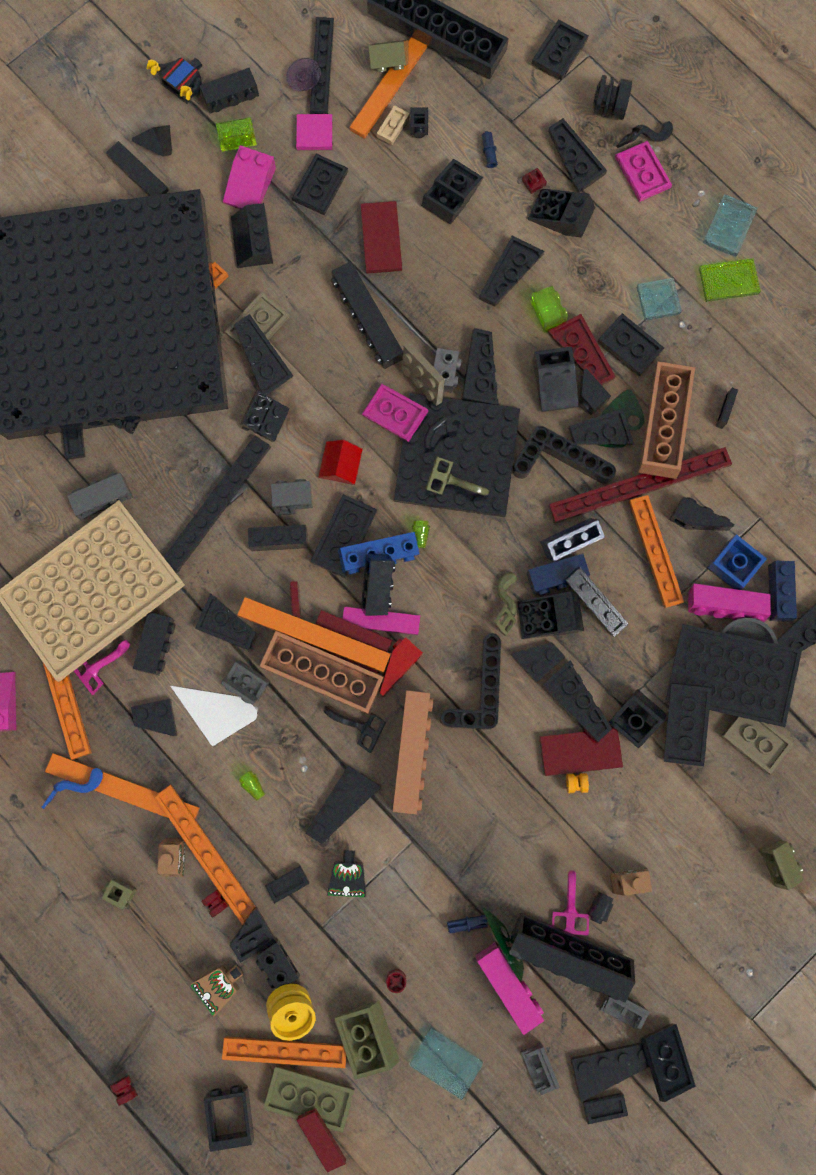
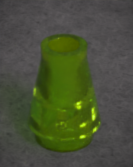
[412,520,430,548]
[238,770,266,801]

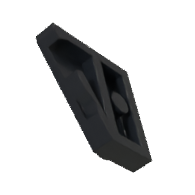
[511,642,565,683]
[131,699,178,736]
[230,907,276,963]

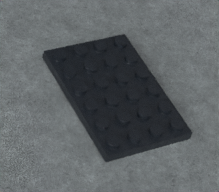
[666,624,802,727]

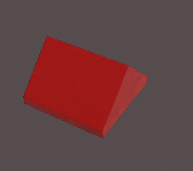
[318,440,363,485]

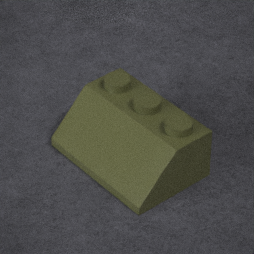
[334,1000,400,1080]

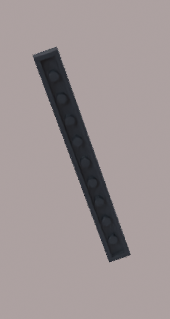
[164,435,271,574]

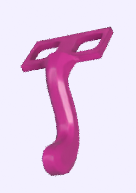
[74,640,130,695]
[552,870,589,936]

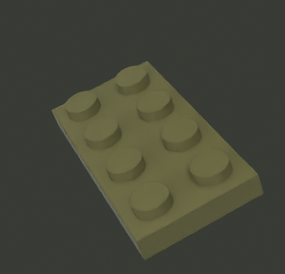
[263,1065,355,1133]

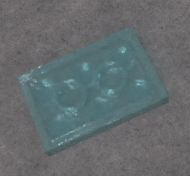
[703,194,758,257]
[409,1028,483,1100]

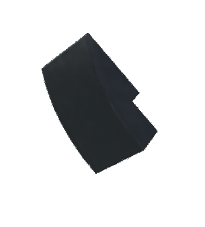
[421,159,483,224]

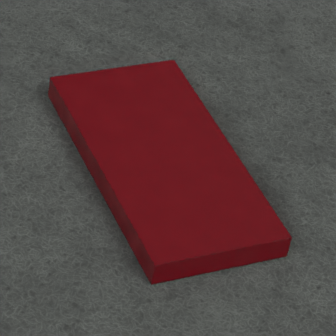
[361,201,402,274]
[307,610,393,674]
[540,728,623,776]

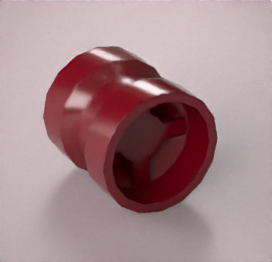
[201,889,229,918]
[386,969,406,993]
[110,1075,138,1106]

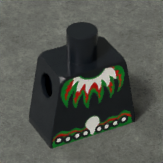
[327,850,366,897]

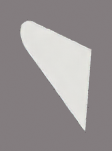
[171,686,257,746]

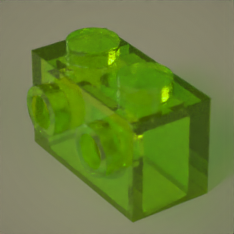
[216,117,257,152]

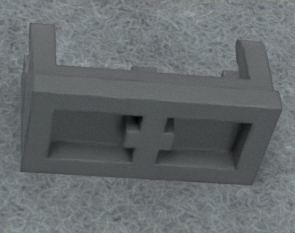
[600,995,650,1030]
[521,1043,560,1095]

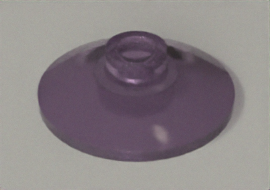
[286,58,321,91]

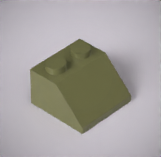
[368,40,409,72]
[760,840,804,890]

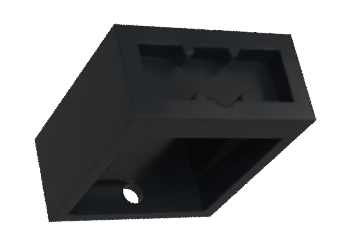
[204,1085,254,1152]

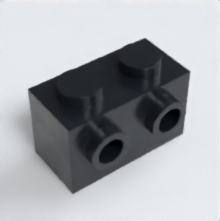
[256,940,300,989]

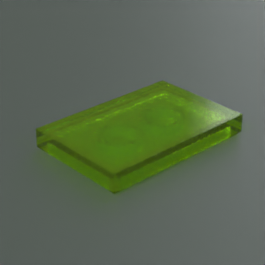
[699,258,761,302]

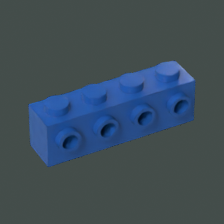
[338,532,420,575]

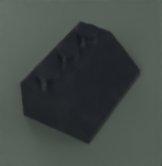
[231,203,273,268]

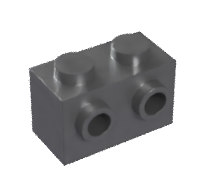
[434,348,462,393]

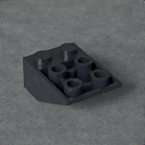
[528,189,595,238]
[532,346,578,412]
[517,591,584,639]

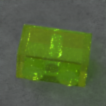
[530,286,568,333]

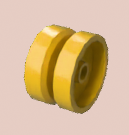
[266,984,316,1041]

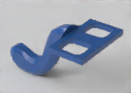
[41,768,103,809]

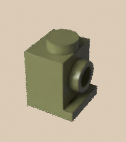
[102,879,137,910]

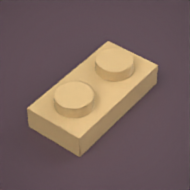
[377,105,410,145]

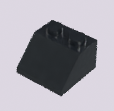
[609,689,668,749]

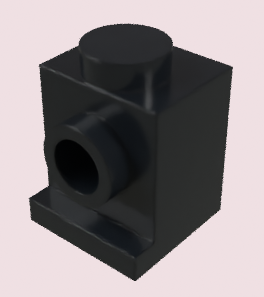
[410,107,428,138]

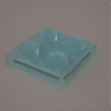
[636,278,682,321]

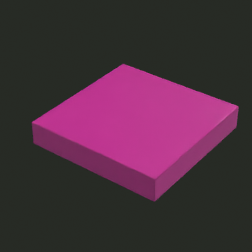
[296,114,333,150]

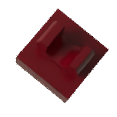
[522,168,547,194]

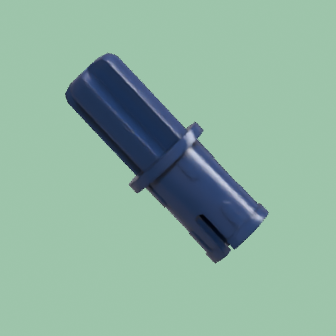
[482,131,498,168]
[447,915,488,933]

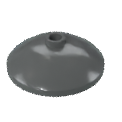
[722,618,778,645]

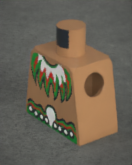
[157,838,185,877]
[610,868,652,896]
[191,965,243,1017]

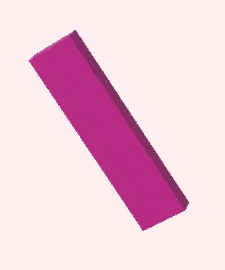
[343,607,420,635]

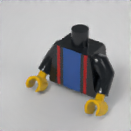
[146,58,202,104]

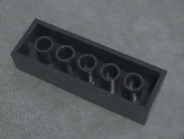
[509,912,635,1003]

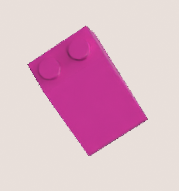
[223,145,276,209]
[0,672,16,732]

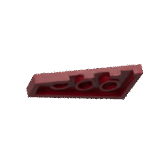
[548,314,616,385]

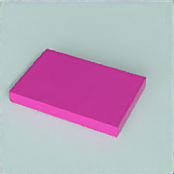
[615,140,672,202]
[362,384,428,442]

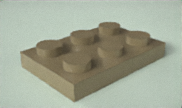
[225,292,290,348]
[402,342,445,406]
[721,717,794,774]

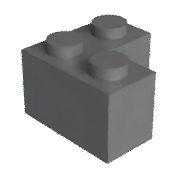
[271,479,313,516]

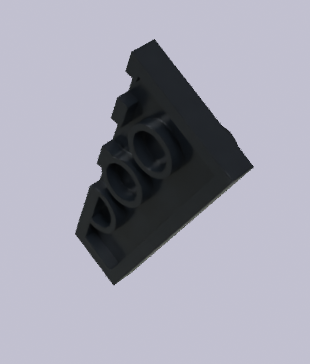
[461,328,499,405]
[305,766,381,844]

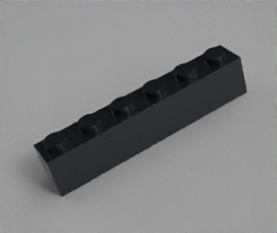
[330,261,403,369]

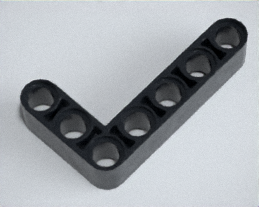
[513,426,616,484]
[440,633,501,730]

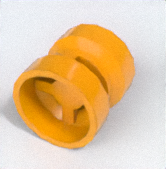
[566,773,589,793]

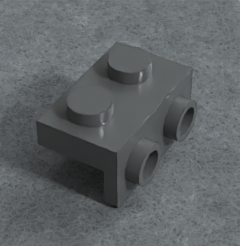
[221,660,270,705]

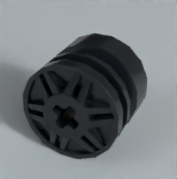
[593,75,632,120]

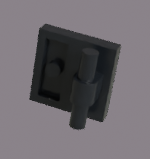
[240,390,290,442]

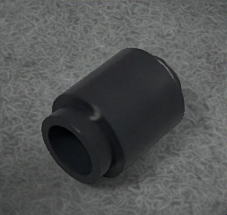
[588,892,614,924]

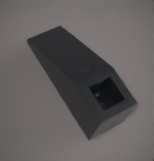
[669,497,735,531]

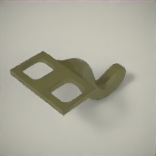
[425,457,489,496]
[494,572,517,636]

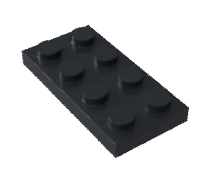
[310,494,377,578]
[664,683,712,767]

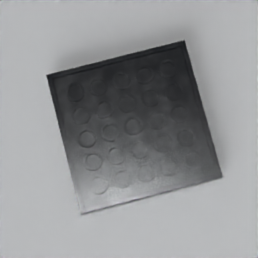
[394,393,520,517]

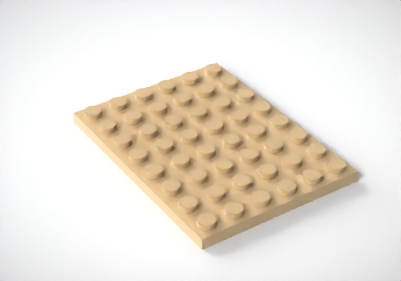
[0,500,185,682]

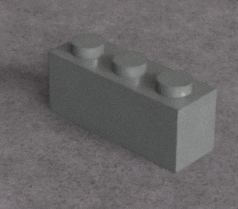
[67,473,133,520]

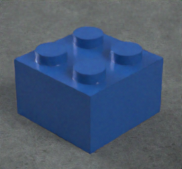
[707,534,767,590]

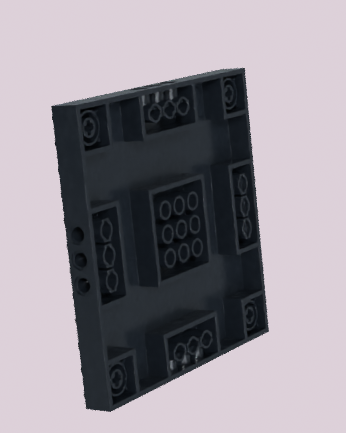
[0,189,229,440]

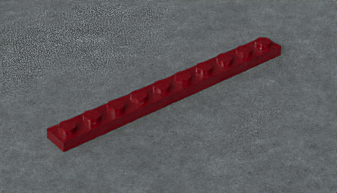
[548,447,732,523]

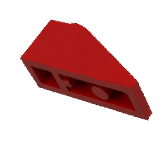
[380,637,423,697]

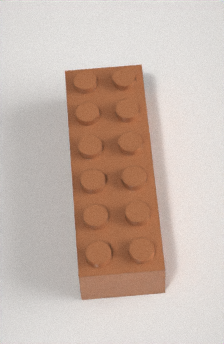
[638,362,695,479]
[259,631,384,715]
[393,690,433,815]

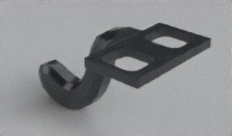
[616,121,673,148]
[323,706,386,753]

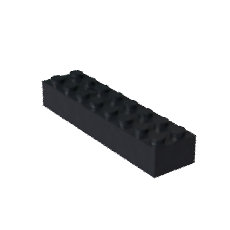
[367,0,509,79]

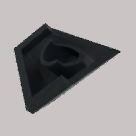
[132,125,172,156]

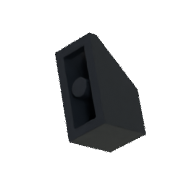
[579,368,611,415]

